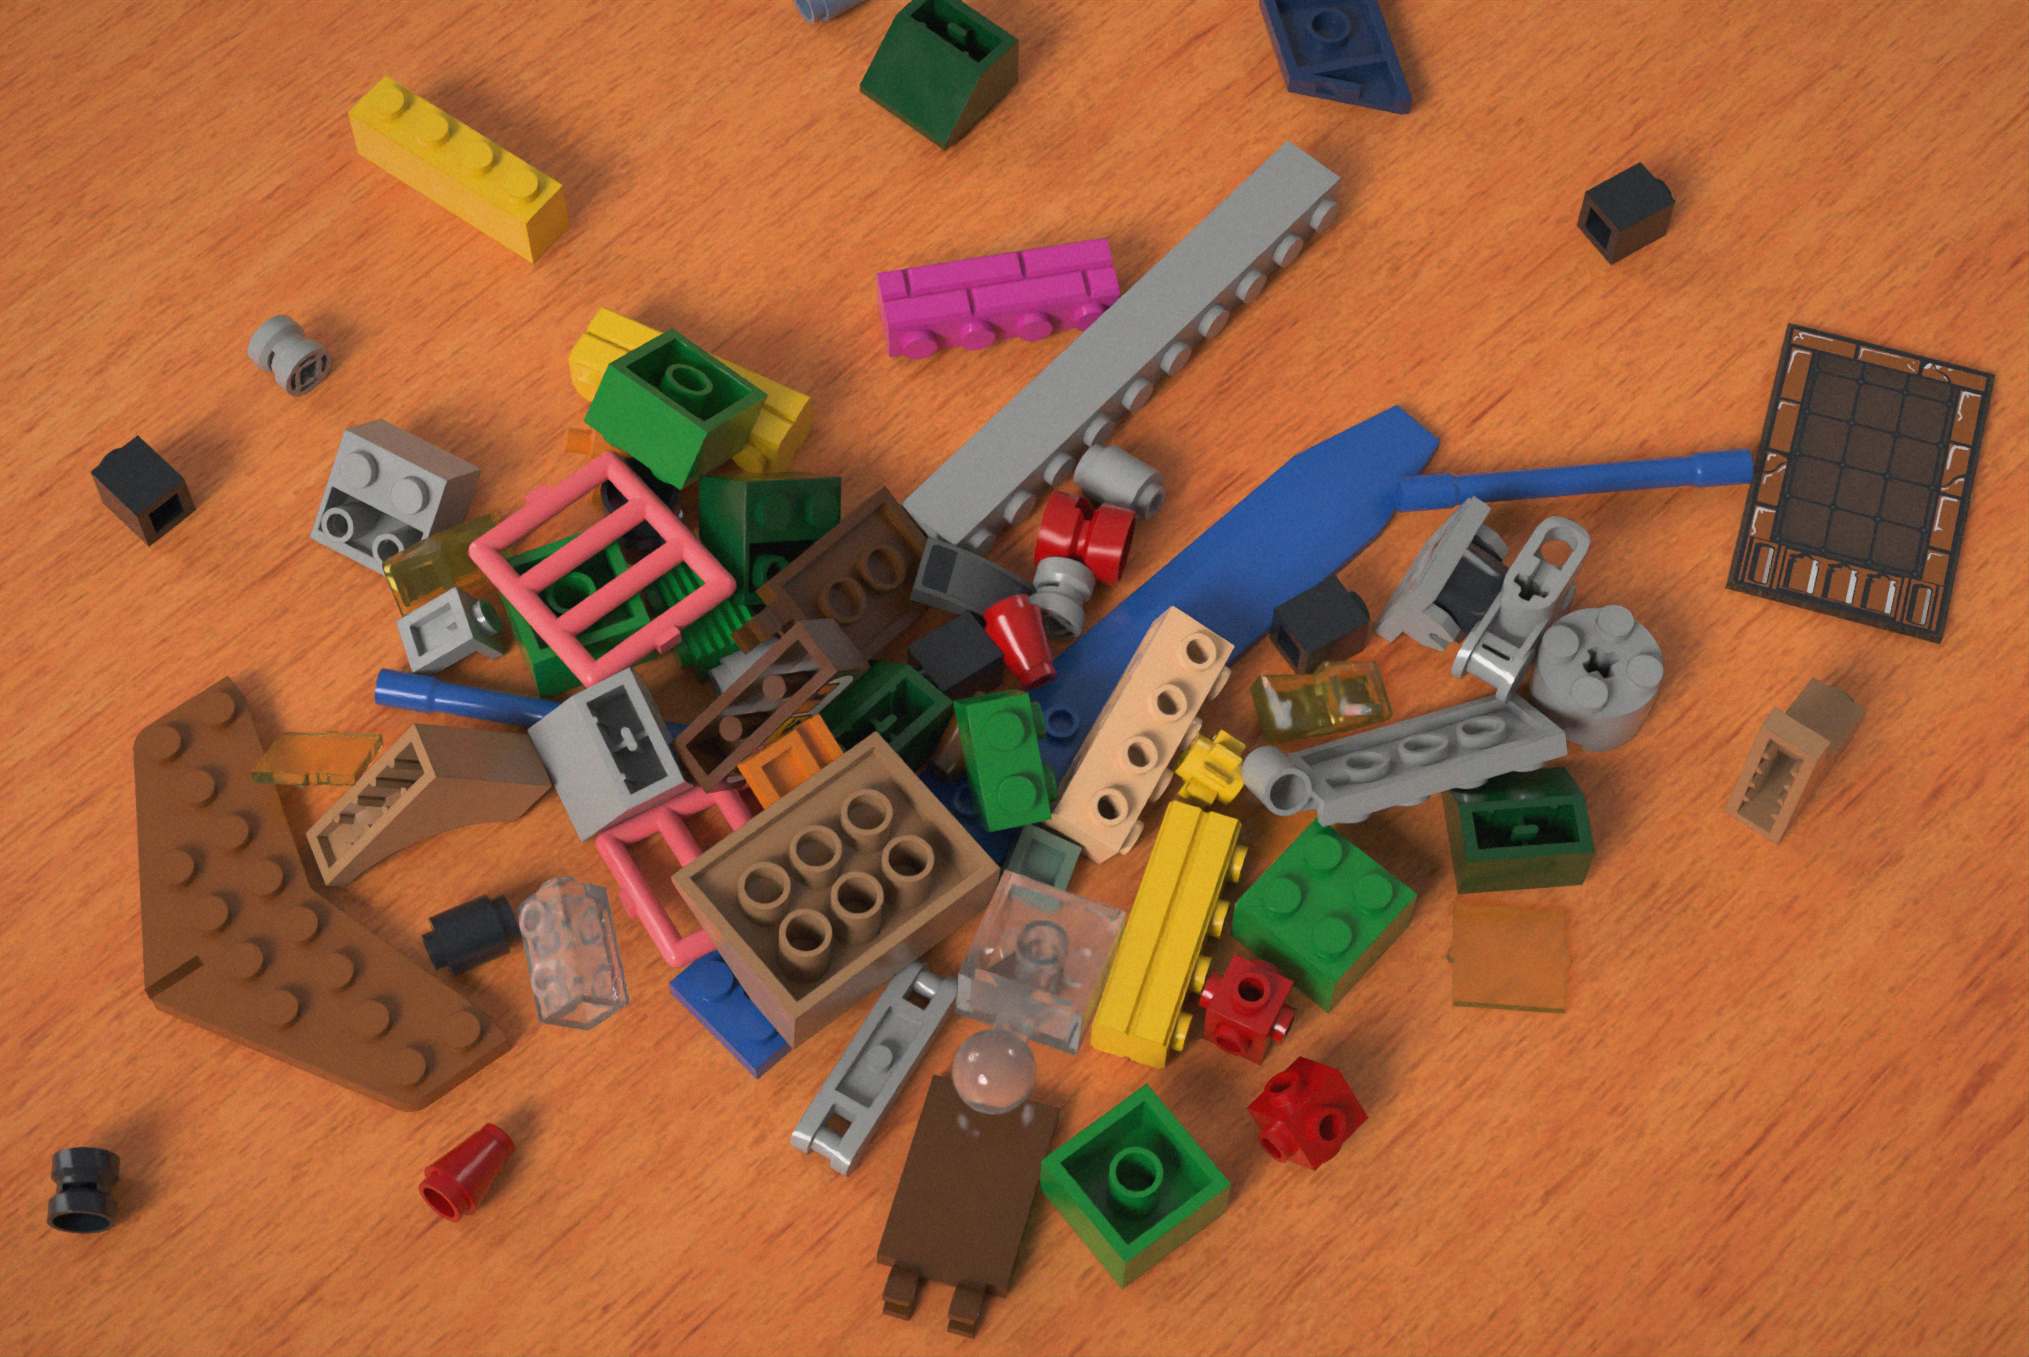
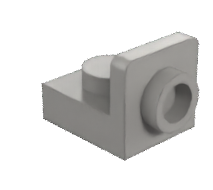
[396,587,504,676]

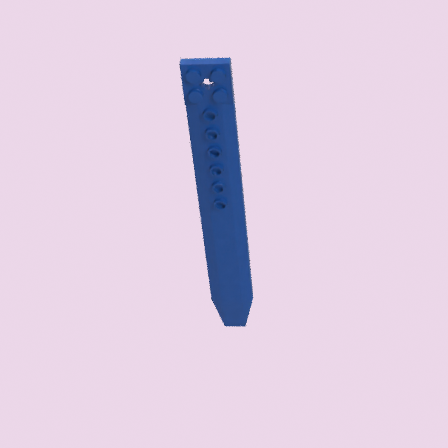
[669,405,1440,1080]

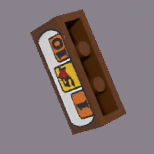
[669,618,871,794]

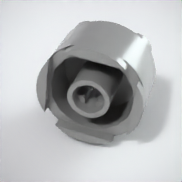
[1528,604,1664,752]

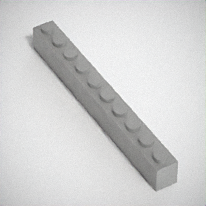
[900,140,1341,558]

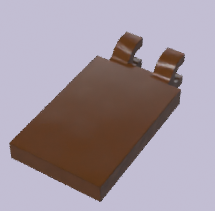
[730,486,932,662]
[877,1074,1060,1339]

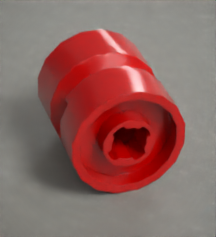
[1034,490,1137,587]

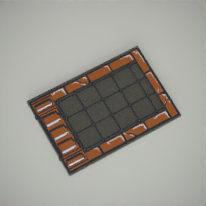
[1725,323,1995,644]

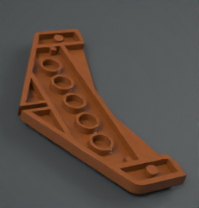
[133,676,511,1112]

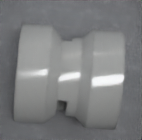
[247,314,332,396]
[1029,557,1096,641]

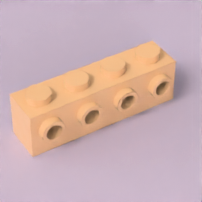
[1036,606,1235,864]

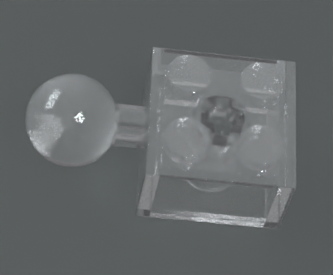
[952,870,1127,1114]

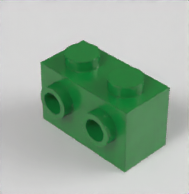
[953,689,1058,832]

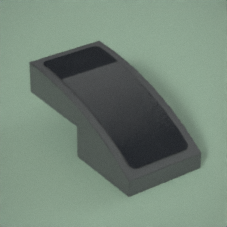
[909,537,1036,629]

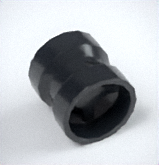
[47,1147,120,1234]

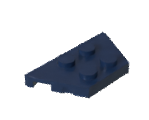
[1259,0,1412,115]

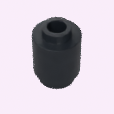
[421,894,523,977]

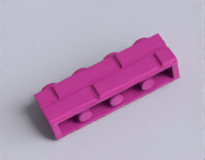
[876,238,1120,359]

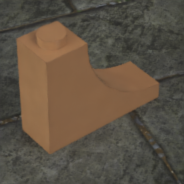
[1724,677,1867,845]
[305,723,552,887]

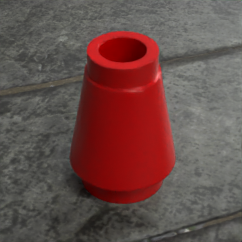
[983,594,1058,691]
[418,1123,515,1222]

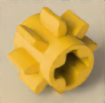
[1173,729,1246,809]

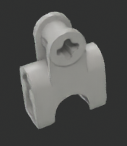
[1451,516,1591,704]

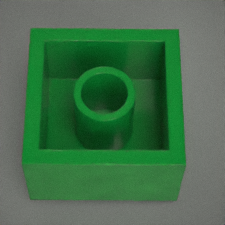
[583,328,768,490]
[498,531,657,699]
[1230,816,1418,1014]
[1040,1083,1232,1289]

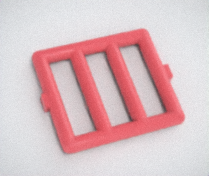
[468,451,737,688]
[595,783,755,968]

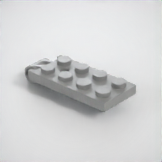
[1241,692,1568,827]

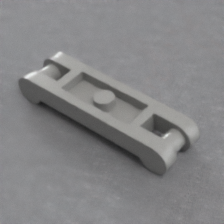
[790,958,967,1177]

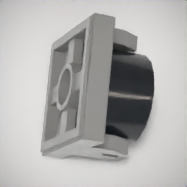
[1374,496,1510,652]

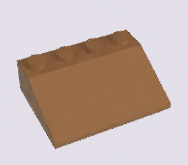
[671,731,1000,1050]

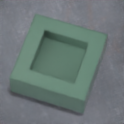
[998,824,1082,909]

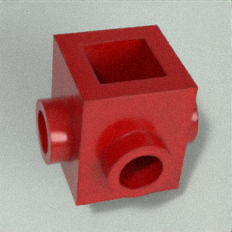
[1198,954,1298,1065]
[1246,1056,1369,1171]

